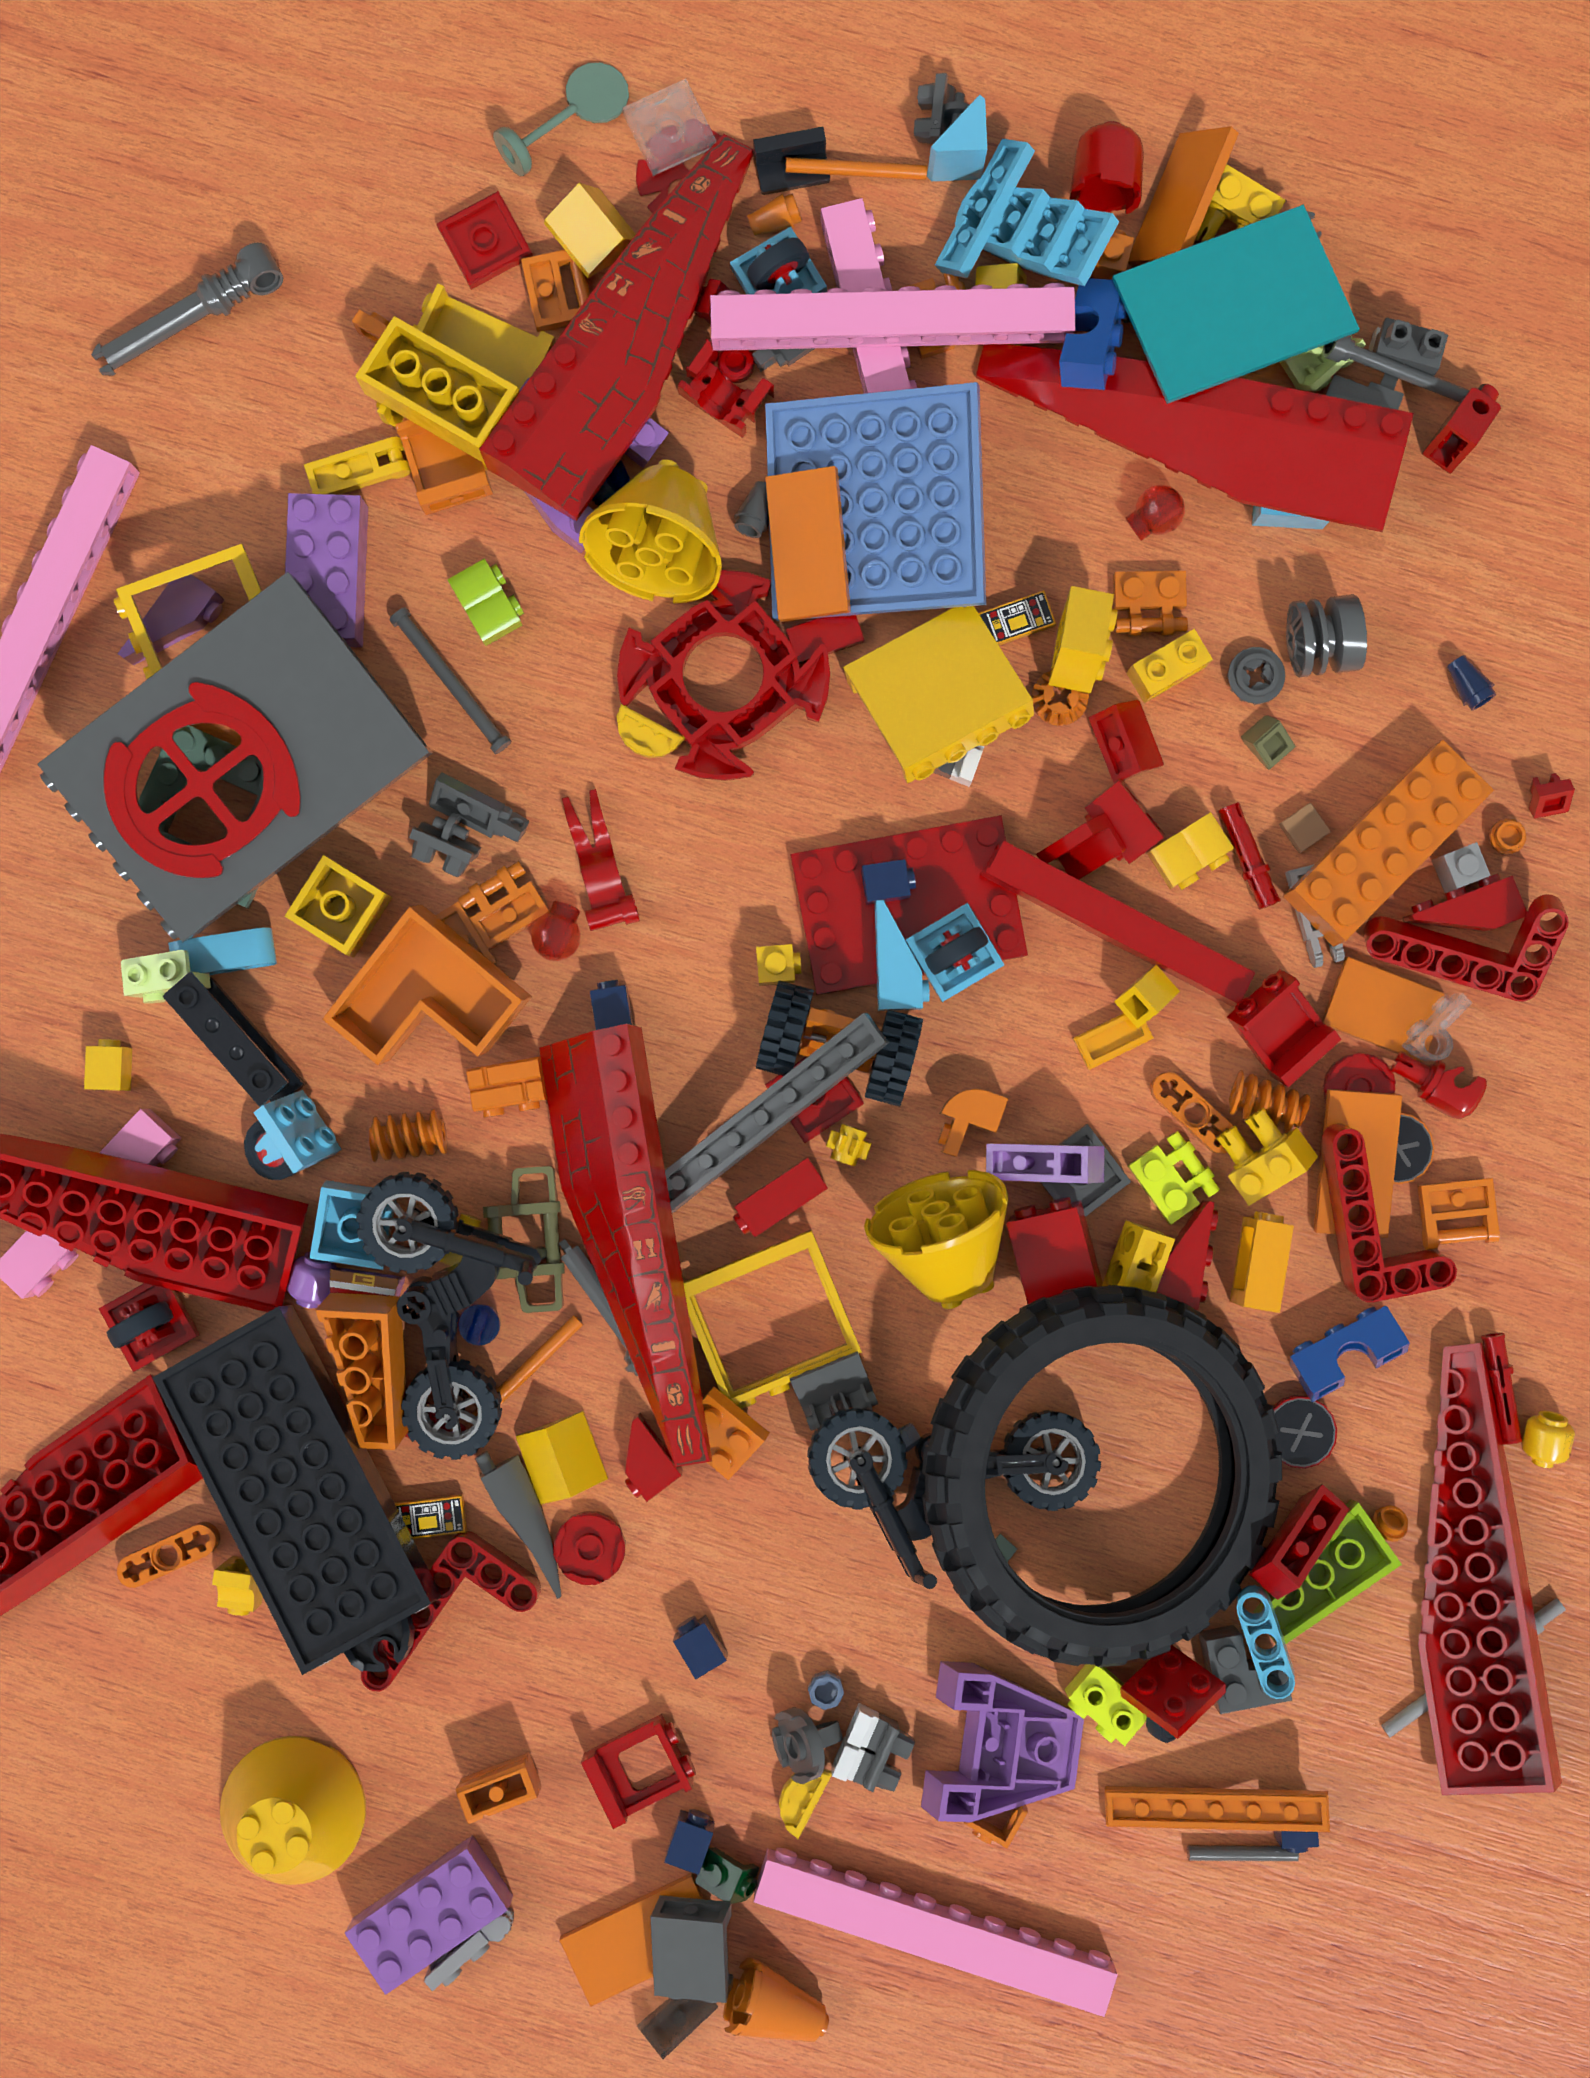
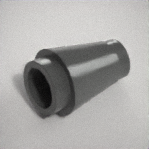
[734,481,769,538]

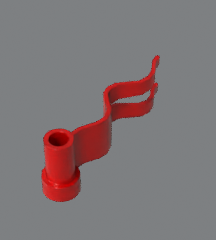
[562,789,640,931]

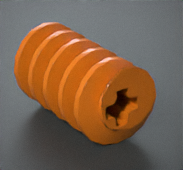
[1229,1070,1311,1133]
[369,1109,447,1162]

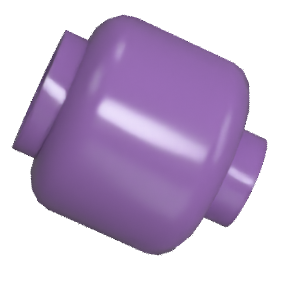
[287,1252,338,1308]

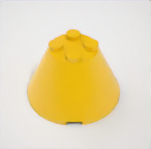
[579,459,722,603]
[864,1170,1008,1309]
[220,1736,366,1885]

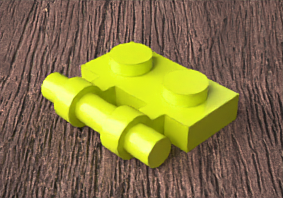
[1127,1131,1220,1225]

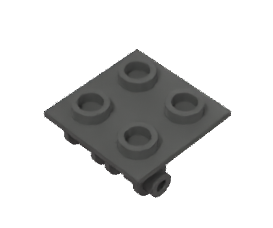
[790,1351,878,1431]

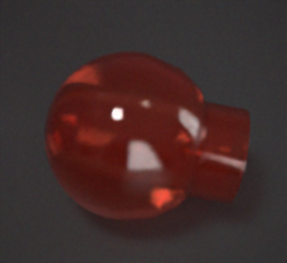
[1125,484,1185,541]
[531,901,581,961]

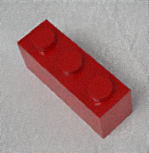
[1249,1484,1350,1600]

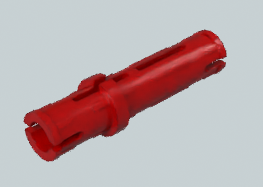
[1217,802,1281,910]
[1481,1333,1523,1445]

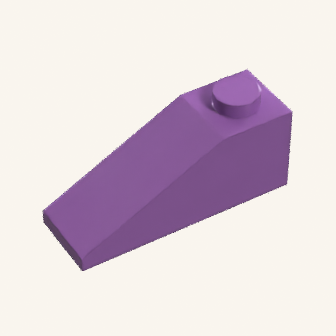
[118,574,225,665]
[986,1143,1104,1184]

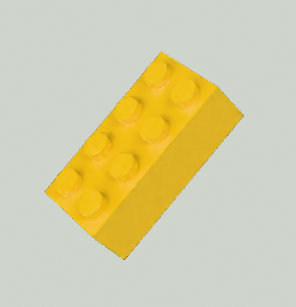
[355,316,519,463]

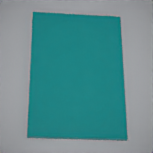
[1112,204,1360,404]

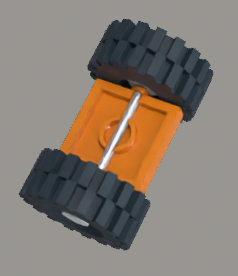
[756,981,923,1107]

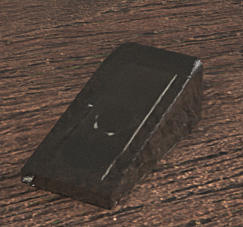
[637,1998,718,2059]

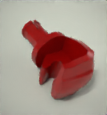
[1390,1051,1487,1119]

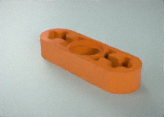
[1150,1072,1233,1154]
[117,1522,220,1588]

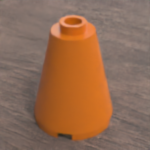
[723,1958,829,2042]

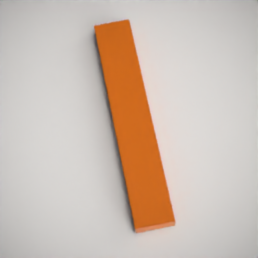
[1105,1786,1330,1832]

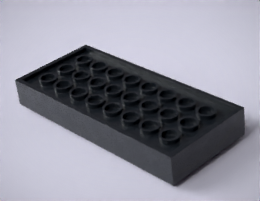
[152,1305,442,1675]

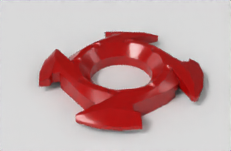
[617,570,831,781]

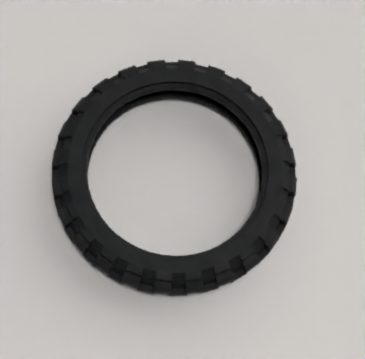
[922,1285,1282,1667]

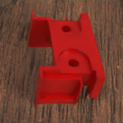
[678,338,774,438]

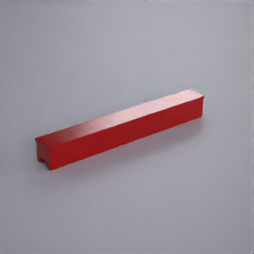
[980,841,1255,1006]

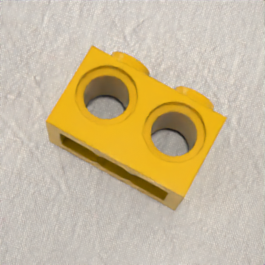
[1126,629,1213,704]
[1102,1220,1175,1292]

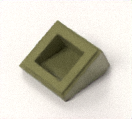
[1241,715,1296,770]

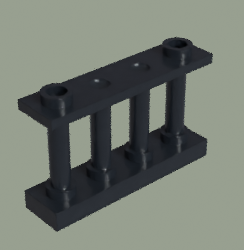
[162,972,306,1107]

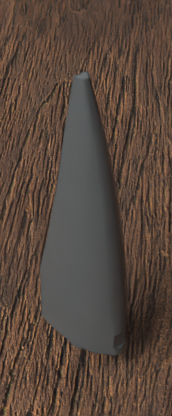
[475,1451,562,1599]

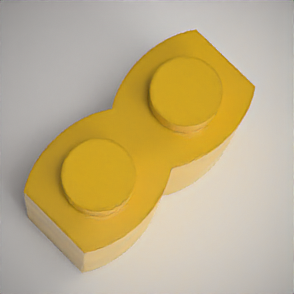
[1147,812,1234,890]

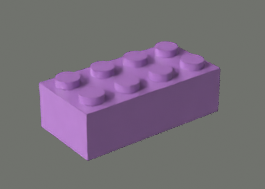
[285,493,368,647]
[344,1835,513,1995]

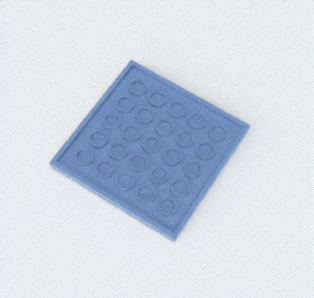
[765,382,986,621]

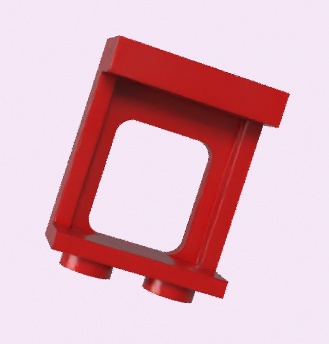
[581,1714,696,1829]

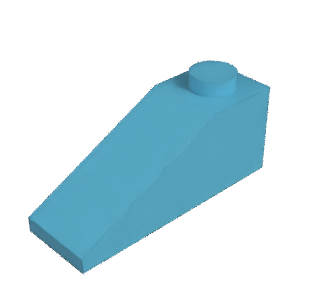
[875,900,930,1011]

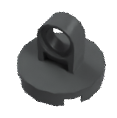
[772,1707,843,1784]

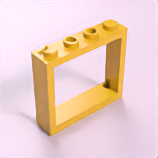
[113,544,262,679]
[683,1229,862,1408]

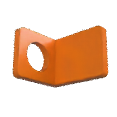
[964,1805,1028,1849]

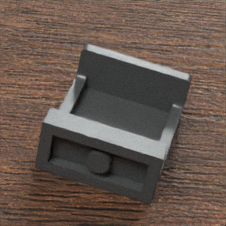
[650,1895,734,2003]

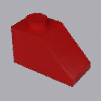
[625,1413,683,1502]

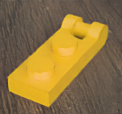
[304,436,411,495]

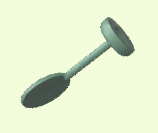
[493,62,629,177]

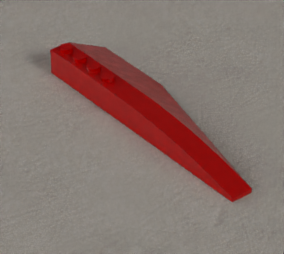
[976,344,1414,532]
[0,1374,203,1616]

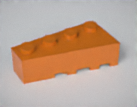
[315,1293,409,1450]

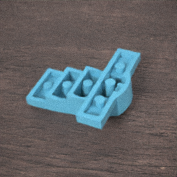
[935,138,1120,286]

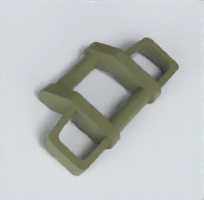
[483,1166,565,1313]

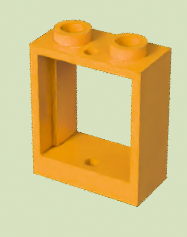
[1229,1211,1294,1313]

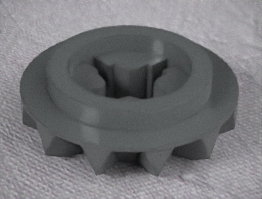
[1227,647,1285,705]

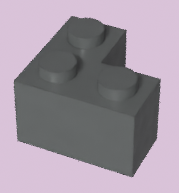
[1199,1625,1292,1714]

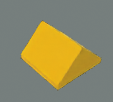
[544,183,636,278]
[516,1410,608,1504]

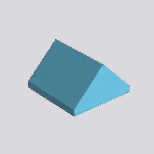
[927,95,987,181]

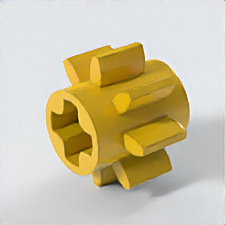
[826,1124,872,1166]

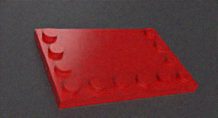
[790,815,1028,995]

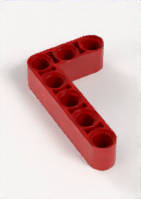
[1364,894,1569,1002]
[1321,1124,1457,1303]
[361,1531,541,1692]

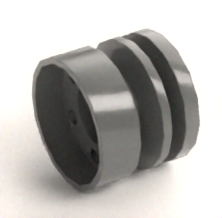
[1286,594,1367,678]

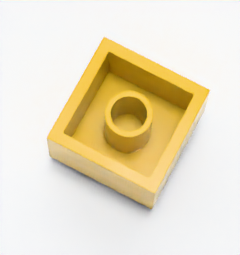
[1048,586,1118,694]
[285,855,392,958]

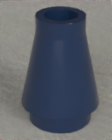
[1446,655,1496,711]

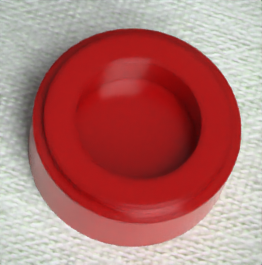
[718,350,754,383]

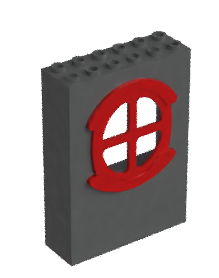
[37,572,433,942]

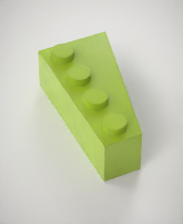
[1253,1499,1402,1644]

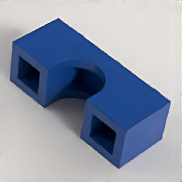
[1059,278,1128,390]
[1290,1306,1410,1402]

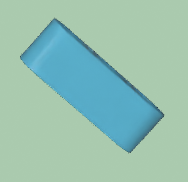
[168,928,277,975]
[1237,1585,1295,1699]

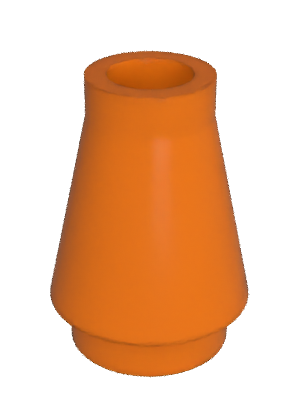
[747,193,802,236]

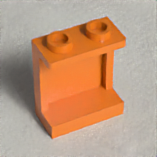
[395,417,493,515]

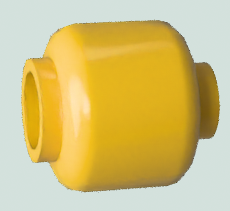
[1521,1411,1575,1468]

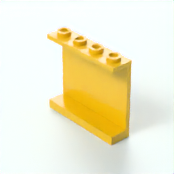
[376,283,556,470]
[843,606,1034,784]

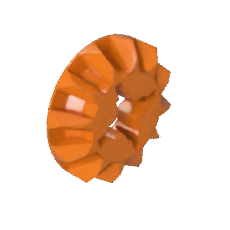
[1031,671,1089,726]

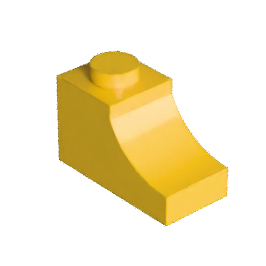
[212,1556,263,1616]

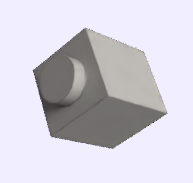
[1432,842,1491,893]

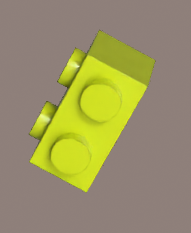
[1064,1664,1147,1746]

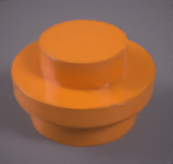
[1489,818,1526,855]
[1371,1505,1408,1542]

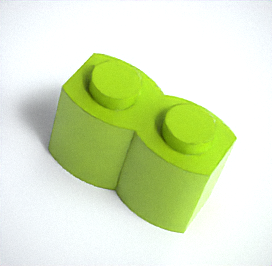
[447,558,524,646]

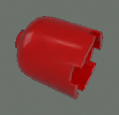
[1069,121,1144,214]

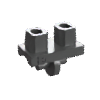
[914,73,969,144]
[409,812,482,877]

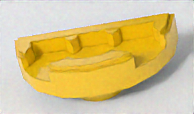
[617,704,684,758]
[779,1768,832,1839]

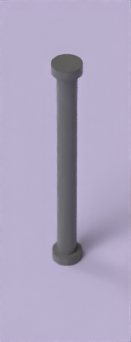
[390,607,512,754]

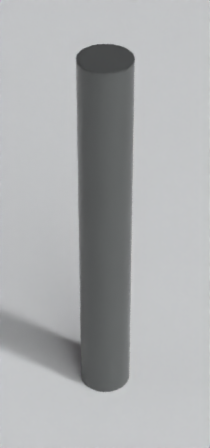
[1187,1845,1299,1861]

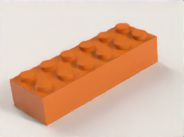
[1283,739,1494,947]

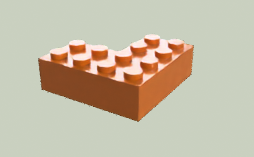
[322,904,532,1065]

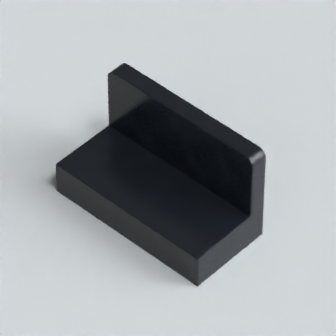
[753,127,830,195]

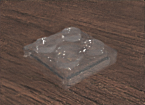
[622,79,716,176]

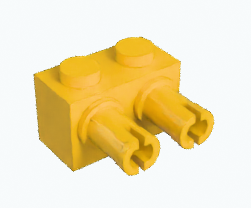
[1195,164,1286,242]
[1216,1108,1318,1205]

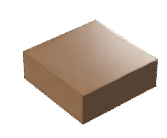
[1279,803,1331,853]

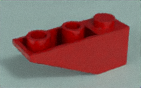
[1403,873,1527,932]
[1156,1200,1218,1310]

